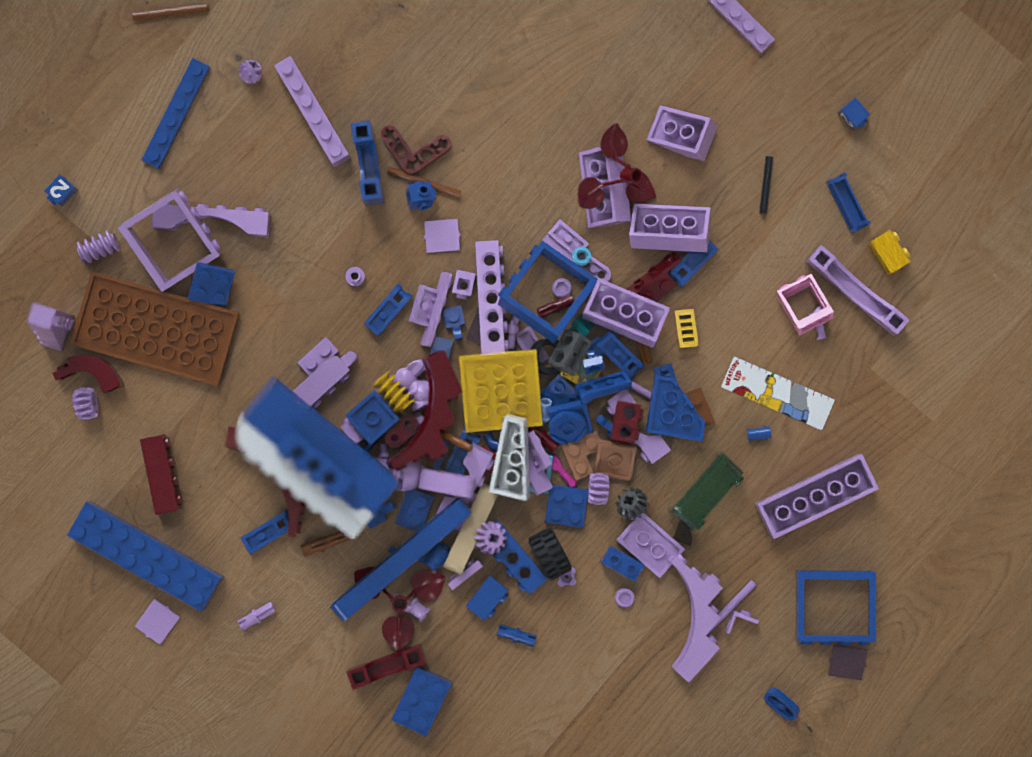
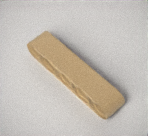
[443,483,498,575]

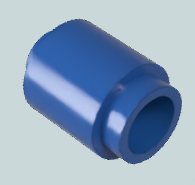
[424,542,451,571]

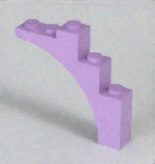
[667,553,723,682]

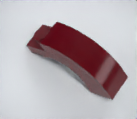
[52,355,124,393]

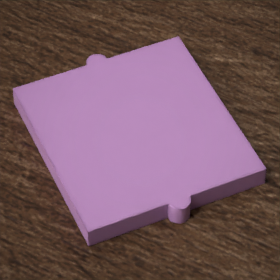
[424,219,461,253]
[135,599,180,645]

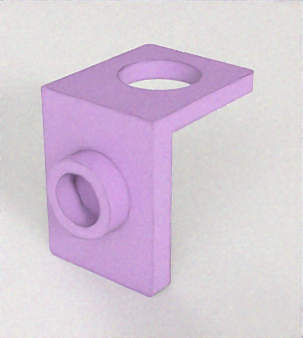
[725,609,759,634]

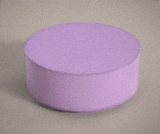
[552,278,571,298]
[615,588,634,607]

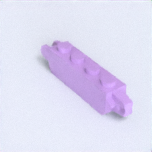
[293,351,358,409]

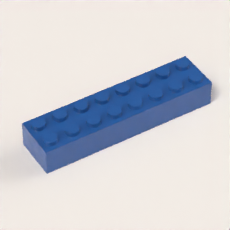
[67,501,224,612]

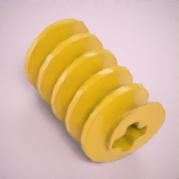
[373,370,415,412]

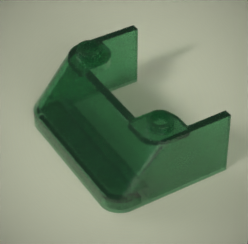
[667,452,744,531]

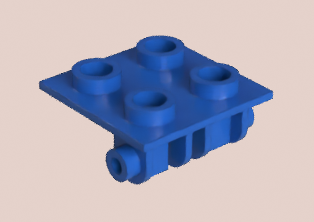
[540,374,580,407]

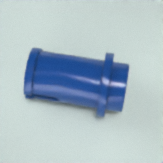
[747,425,772,441]

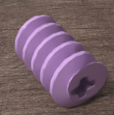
[77,230,121,265]

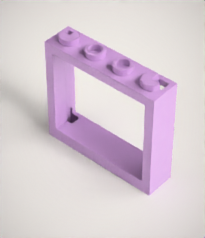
[118,188,222,292]

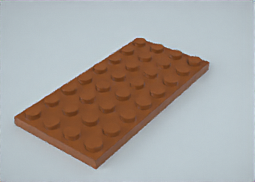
[70,271,240,386]

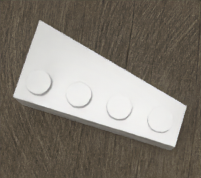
[489,414,530,501]

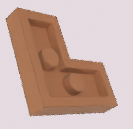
[561,431,600,480]

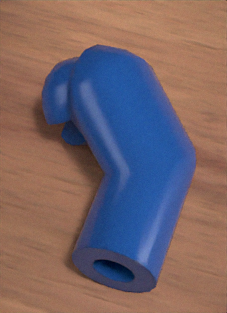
[483,432,499,453]

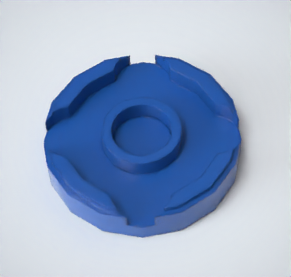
[548,411,587,445]

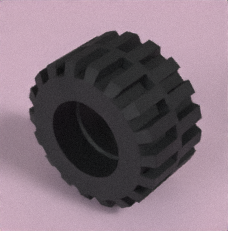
[529,528,572,581]

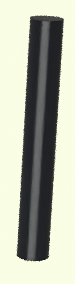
[759,156,773,214]

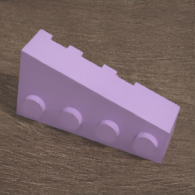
[27,303,75,352]

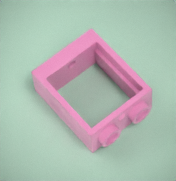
[777,274,834,336]

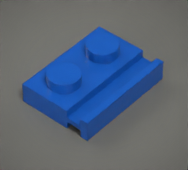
[395,489,434,531]

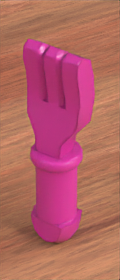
[551,452,577,488]

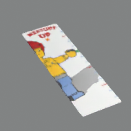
[721,357,835,430]

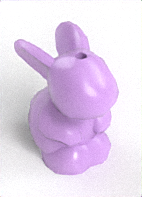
[393,360,429,413]

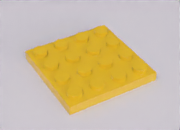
[459,349,543,433]

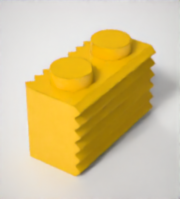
[868,230,911,275]

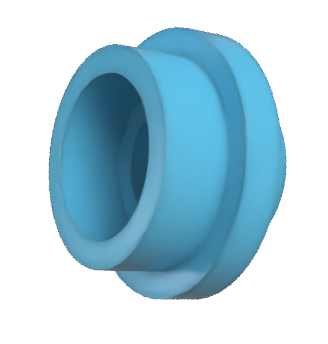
[572,247,591,266]

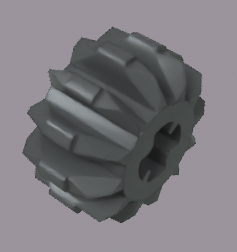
[615,487,649,521]

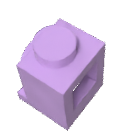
[452,270,476,300]

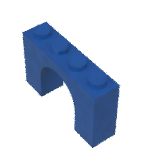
[351,120,385,206]

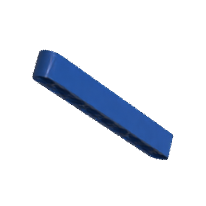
[330,498,472,622]

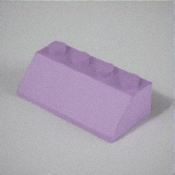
[579,147,631,228]
[629,204,711,252]
[582,278,670,348]

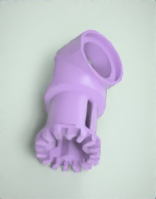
[390,593,431,622]

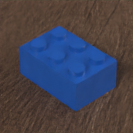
[391,666,452,736]

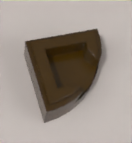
[673,521,692,546]

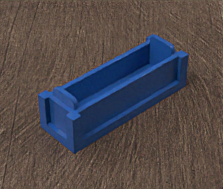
[826,172,871,234]

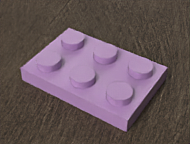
[616,512,685,578]

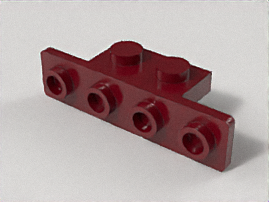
[626,252,682,302]

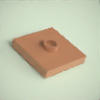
[593,439,637,481]

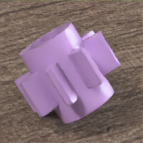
[238,60,263,84]

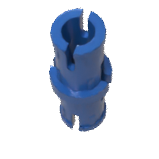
[497,624,537,647]

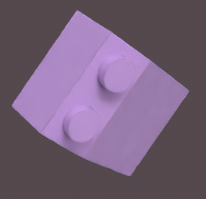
[647,105,718,161]

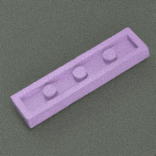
[707,0,775,54]

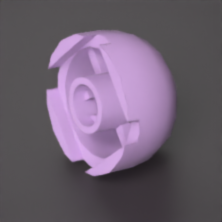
[393,453,425,491]

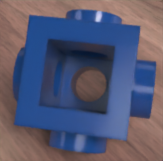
[405,181,436,210]

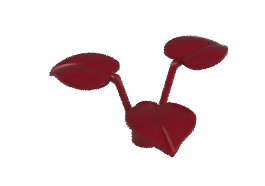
[578,123,656,209]
[354,567,445,651]

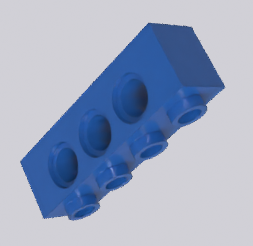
[489,520,547,594]

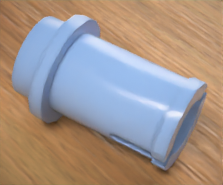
[541,398,552,423]

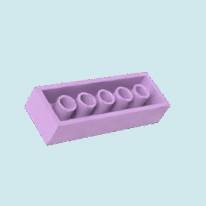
[755,454,879,539]

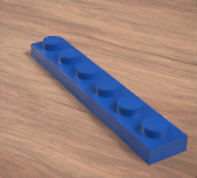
[141,58,210,169]

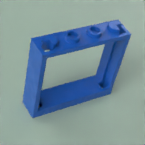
[497,241,598,343]
[795,570,876,645]

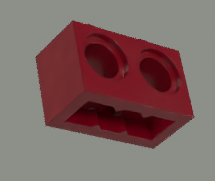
[610,401,644,443]

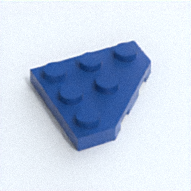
[645,375,705,442]

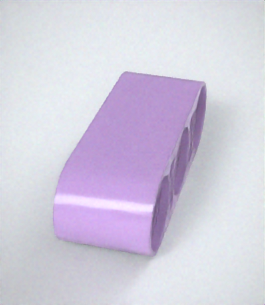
[419,468,476,498]

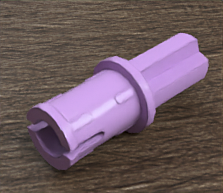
[238,602,275,631]

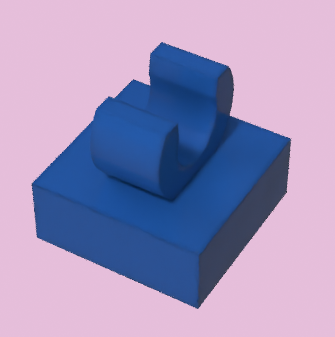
[583,350,604,374]
[653,363,677,381]

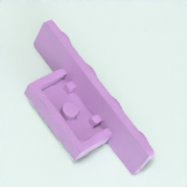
[409,272,452,347]
[501,429,553,495]

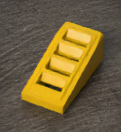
[674,309,699,349]

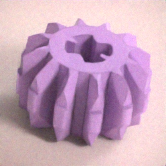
[72,387,99,420]
[588,473,609,505]
[474,521,508,555]

